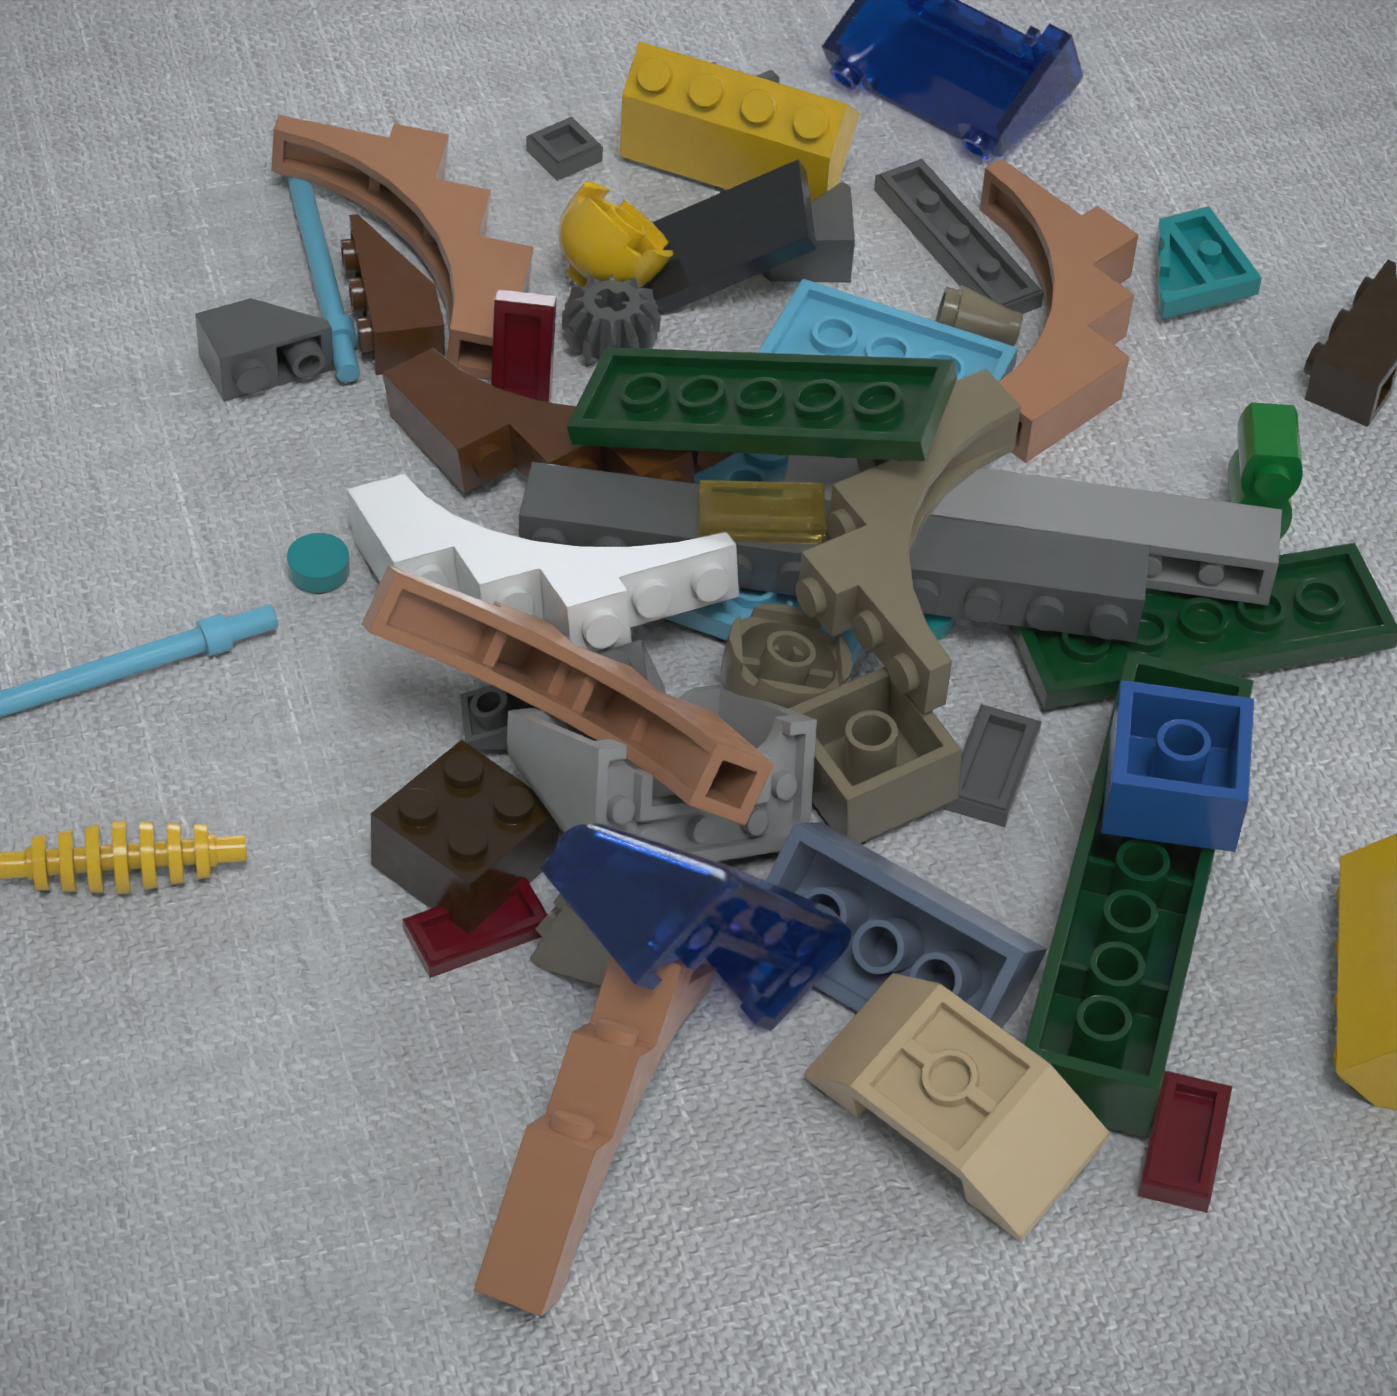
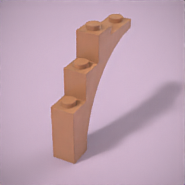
[271,115,534,380]
[979,158,1138,463]
[361,565,774,825]
[474,929,717,1316]

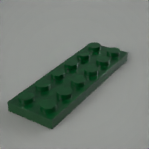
[566,347,957,461]
[1009,543,1397,709]

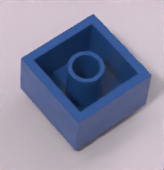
[1101,680,1254,852]

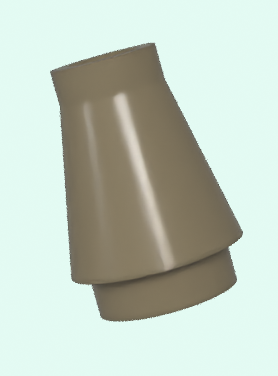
[936,285,1023,346]

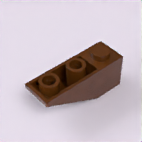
[340,214,445,375]

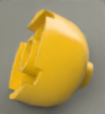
[558,181,673,287]

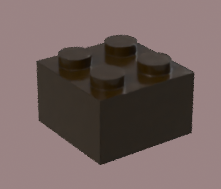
[371,739,559,934]

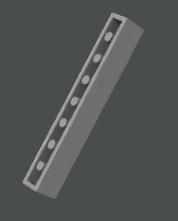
[782,455,1282,605]

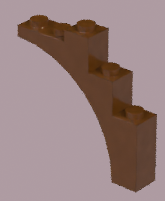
[382,348,735,494]

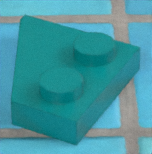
[1156,206,1262,320]

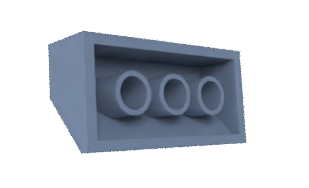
[736,822,1048,1028]

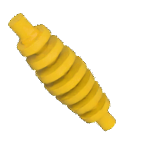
[0,820,247,894]

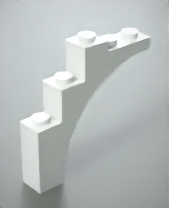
[347,474,739,653]

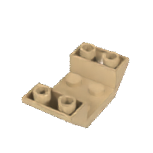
[804,973,1110,1242]

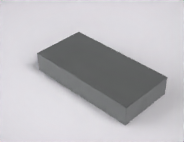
[944,704,1042,827]

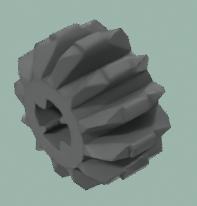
[562,274,661,365]

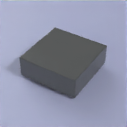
[526,116,603,181]

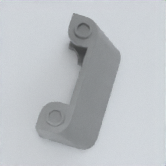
[507,684,817,876]

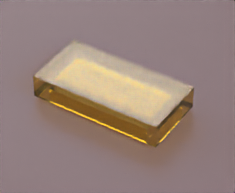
[699,480,826,544]

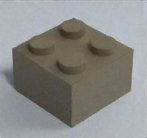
[788,666,962,843]

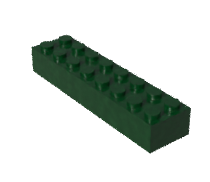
[1025,651,1254,1138]

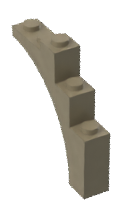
[795,369,1021,714]

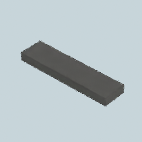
[874,159,1044,314]

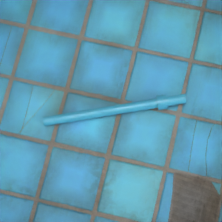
[287,176,360,382]
[0,604,278,718]

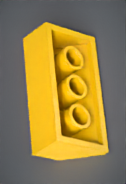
[620,41,861,202]
[1333,833,1397,1110]

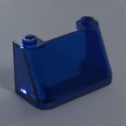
[821,0,1083,159]
[539,823,851,1031]

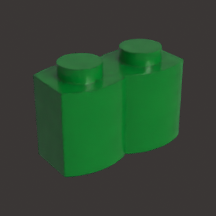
[1227,402,1303,539]

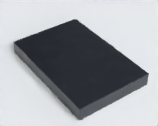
[652,159,817,314]

